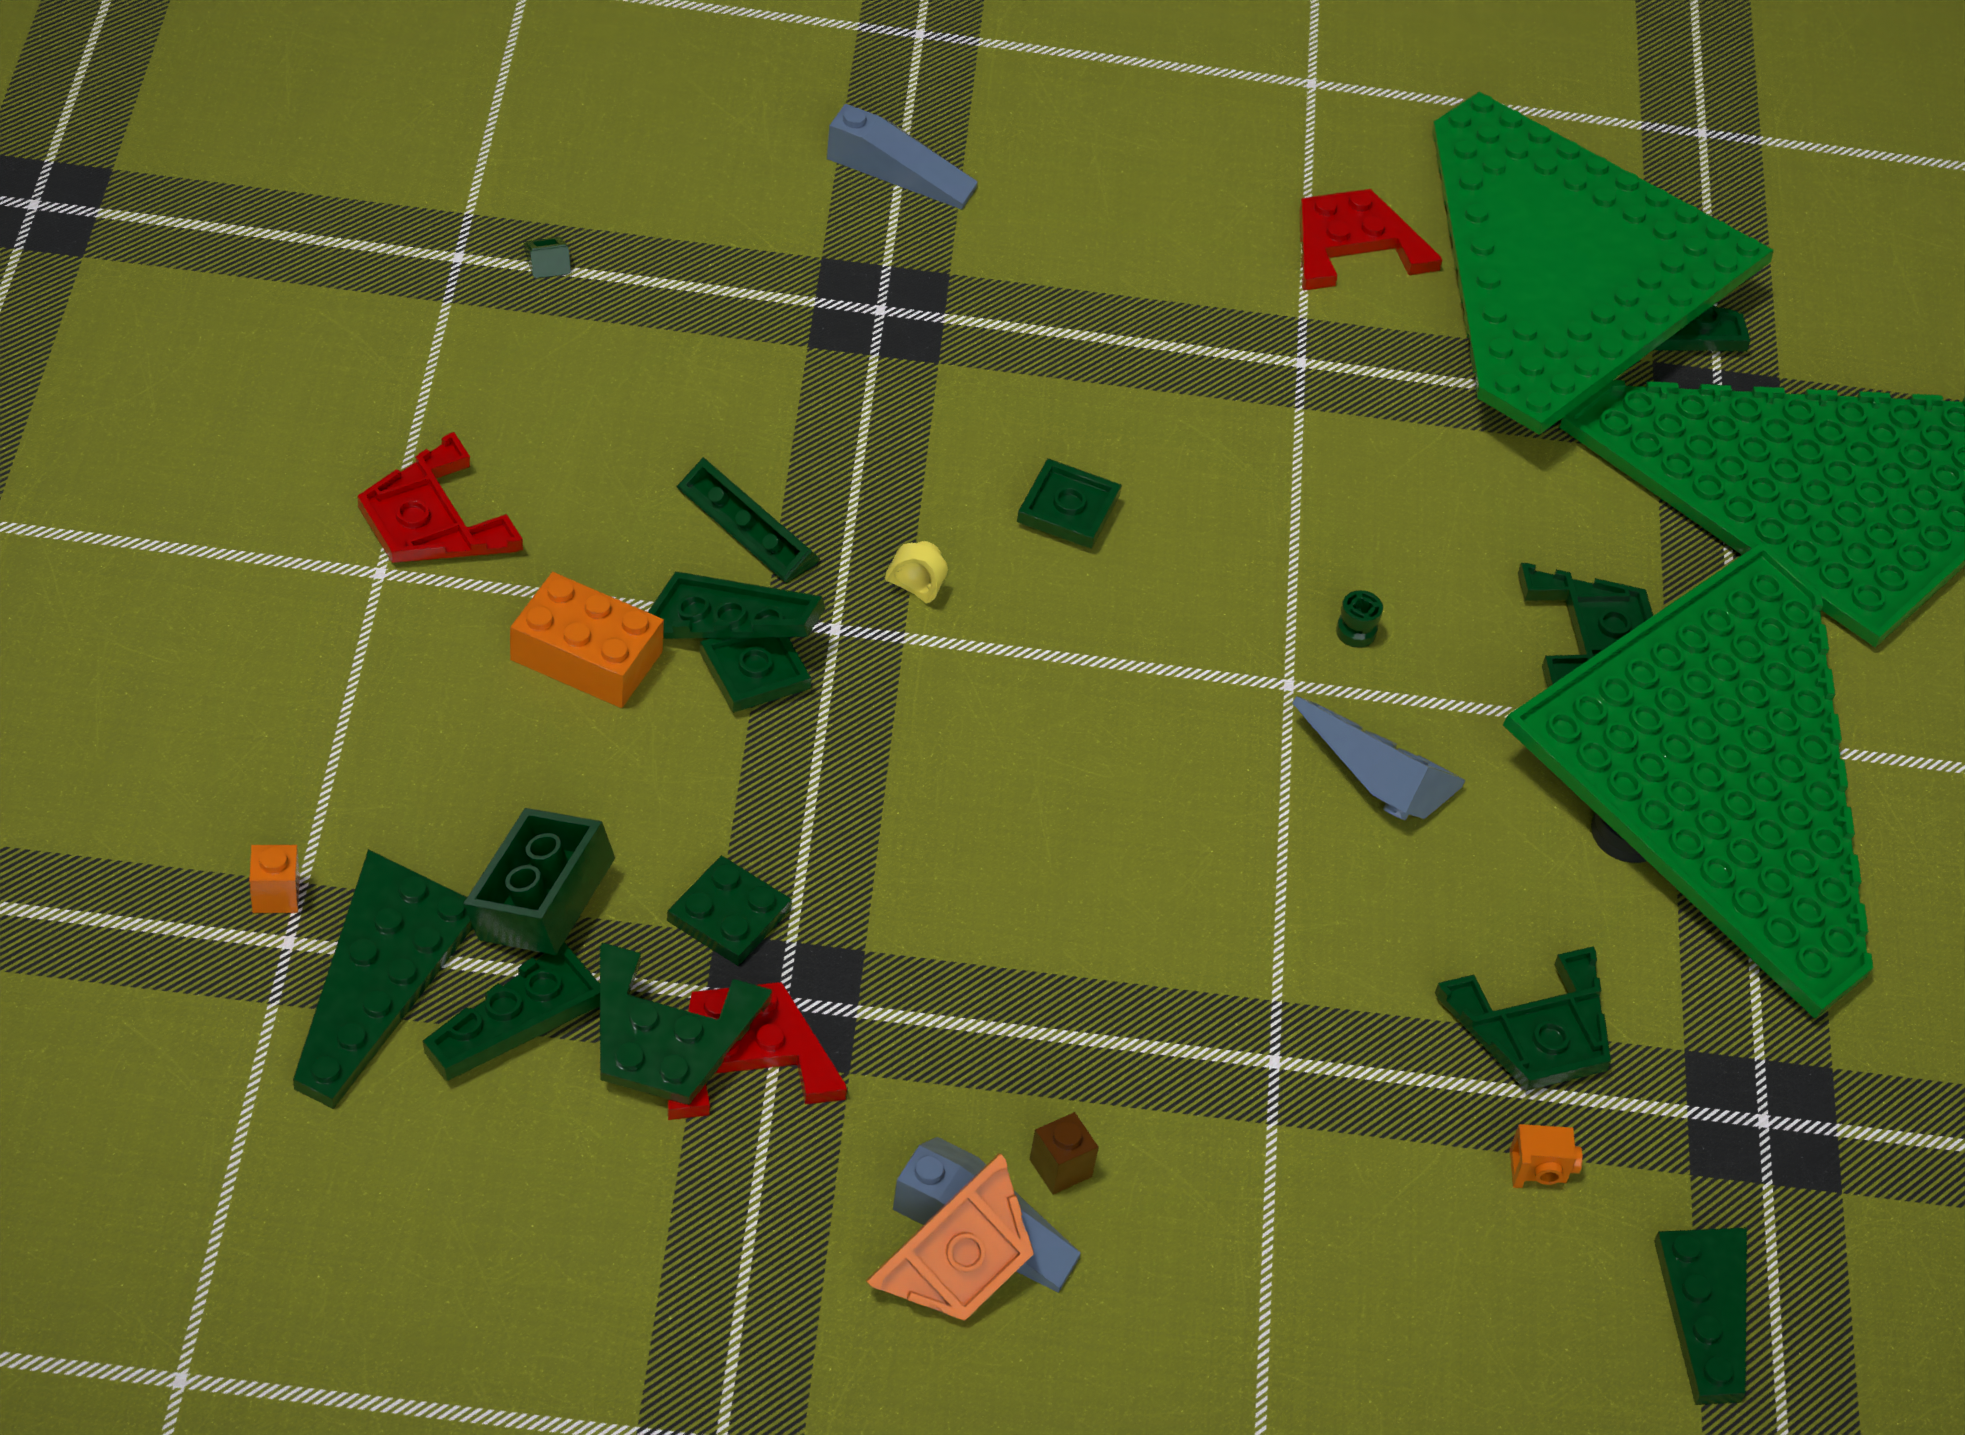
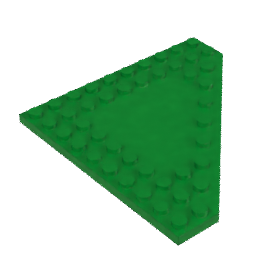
[1432,92,1774,435]
[1559,380,1965,648]
[1503,541,1873,1019]

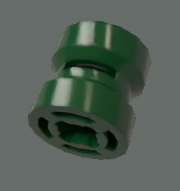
[1336,590,1383,648]

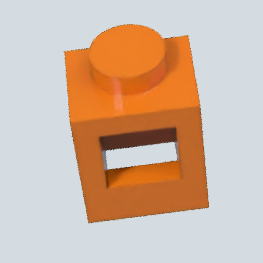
[1510,1124,1582,1188]

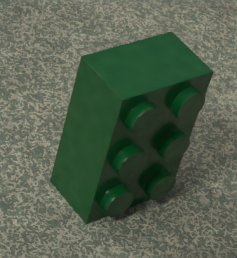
[463,808,615,955]

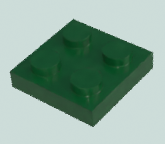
[1017,458,1122,549]
[699,637,811,713]
[667,855,792,966]

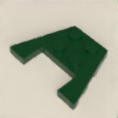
[1518,563,1654,688]
[600,942,772,1105]
[1435,946,1611,1091]

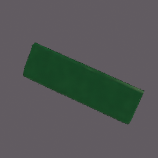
[676,457,820,583]

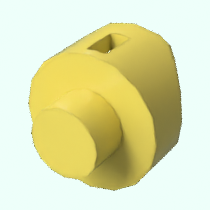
[885,541,948,604]

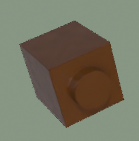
[1029,1112,1099,1195]

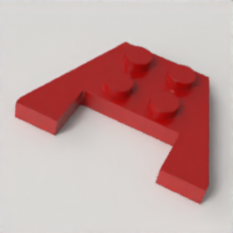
[1299,189,1442,291]
[357,432,523,563]
[667,982,847,1120]

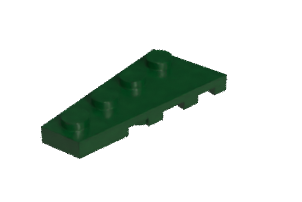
[648,571,825,639]
[423,942,600,1081]
[1654,1227,1747,1405]

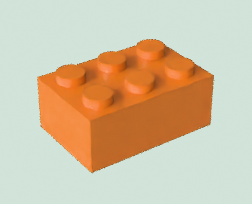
[510,571,664,708]

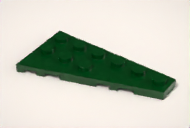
[293,849,473,1109]

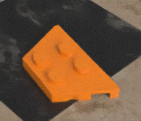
[866,1153,1034,1321]

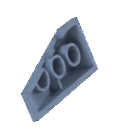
[827,104,978,210]
[1292,696,1465,820]
[893,1137,1081,1293]

